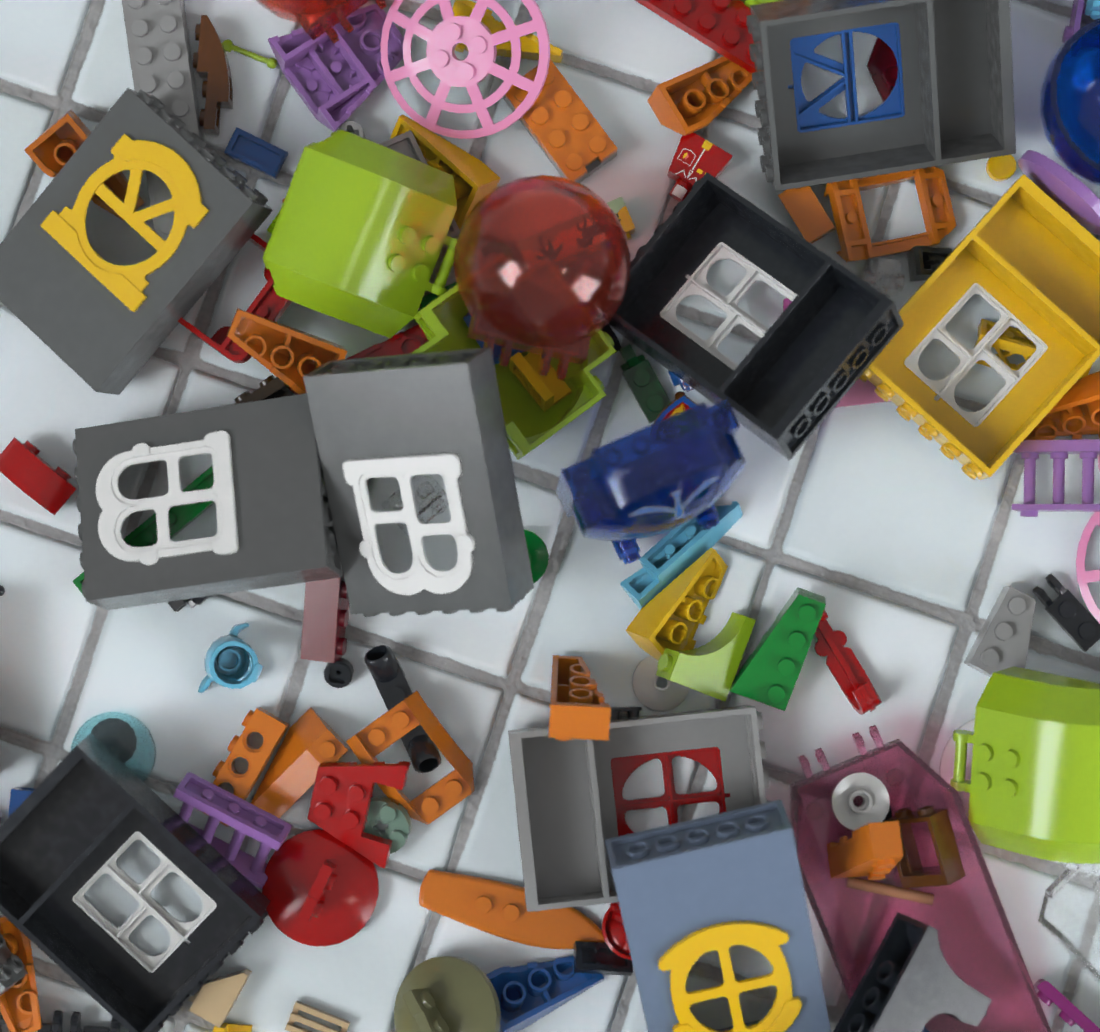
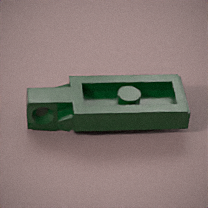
[619,344,671,424]

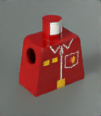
[667,132,733,202]

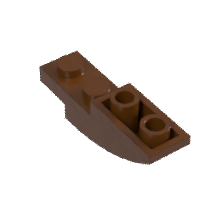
[193,15,233,136]

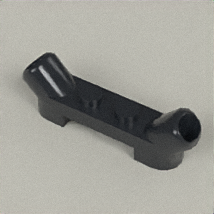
[364,645,441,773]

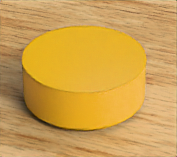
[986,154,1016,181]

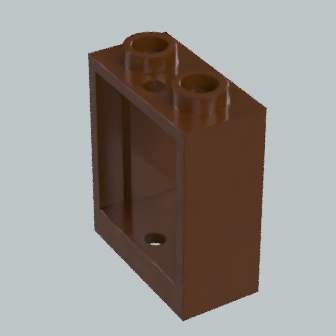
[884,805,966,888]

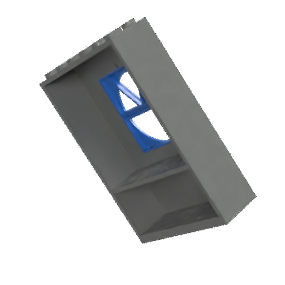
[747,0,1016,191]

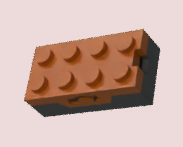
[503,59,618,189]

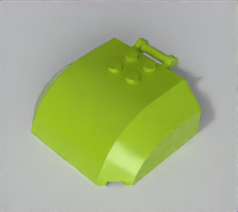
[262,129,465,338]
[950,667,1100,864]

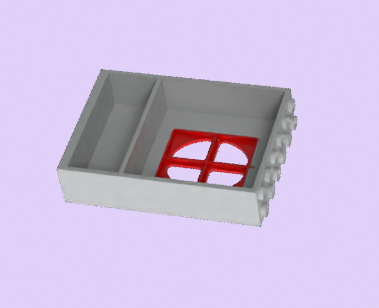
[508,705,771,912]

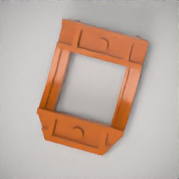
[823,166,957,262]
[346,690,475,825]

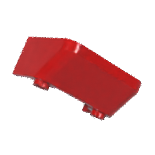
[177,234,292,363]

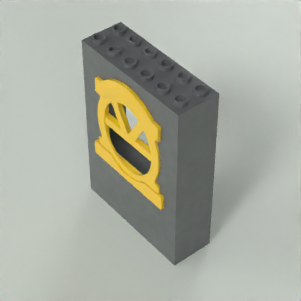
[0,88,273,395]

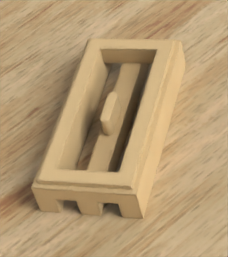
[285,1001,350,1032]

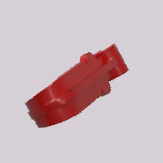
[814,609,882,715]

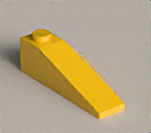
[452,0,563,63]
[625,548,728,661]

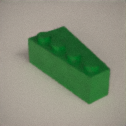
[730,587,826,711]

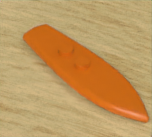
[419,869,606,949]

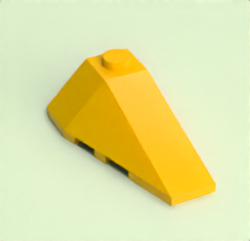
[390,115,500,230]

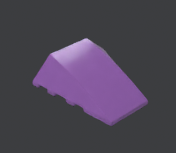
[268,3,404,132]

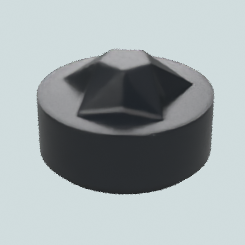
[324,657,354,688]

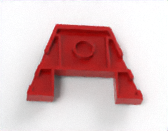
[307,761,411,869]

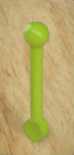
[222,39,278,69]

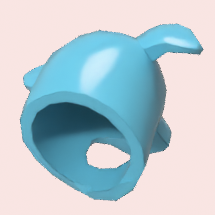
[198,623,263,693]

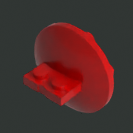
[262,829,379,947]

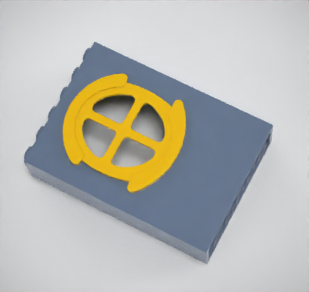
[605,800,831,1032]

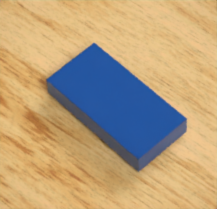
[224,127,288,179]

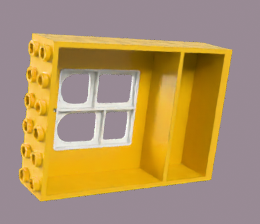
[859,174,1100,480]

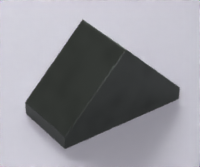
[907,246,952,282]

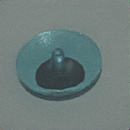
[70,712,156,782]

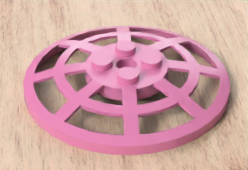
[380,0,550,139]

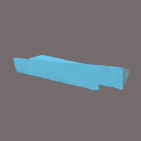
[620,501,743,610]

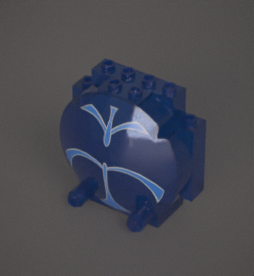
[556,399,747,565]

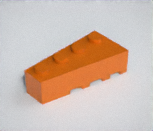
[549,655,611,741]

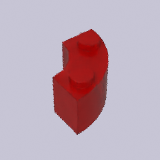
[0,437,77,515]

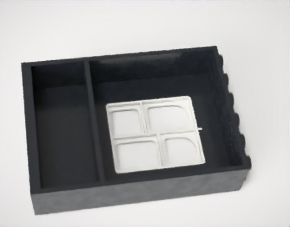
[595,173,904,461]
[0,734,271,1032]

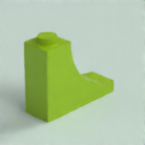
[655,612,756,702]

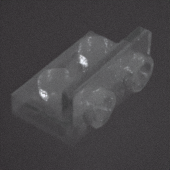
[381,474,449,537]

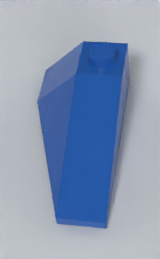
[486,956,604,1032]

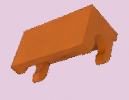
[778,186,836,244]

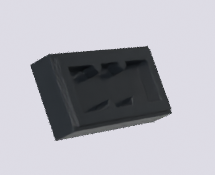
[573,941,633,976]

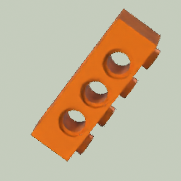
[197,707,290,827]

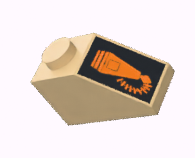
[189,969,252,1028]

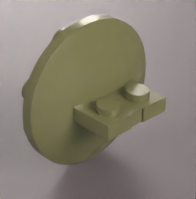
[394,956,501,1032]

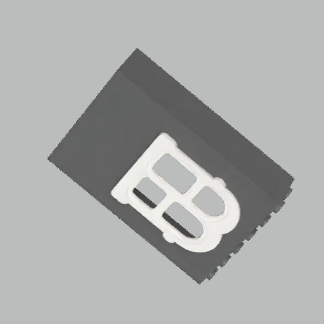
[303,347,534,617]
[72,393,343,610]

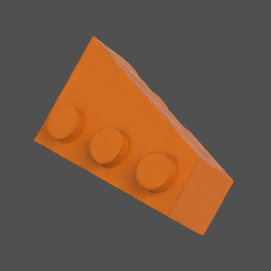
[827,821,903,880]

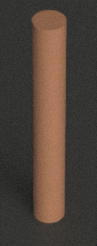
[846,877,934,905]

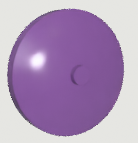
[1018,150,1100,236]

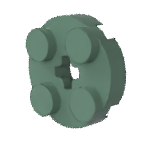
[364,796,412,854]

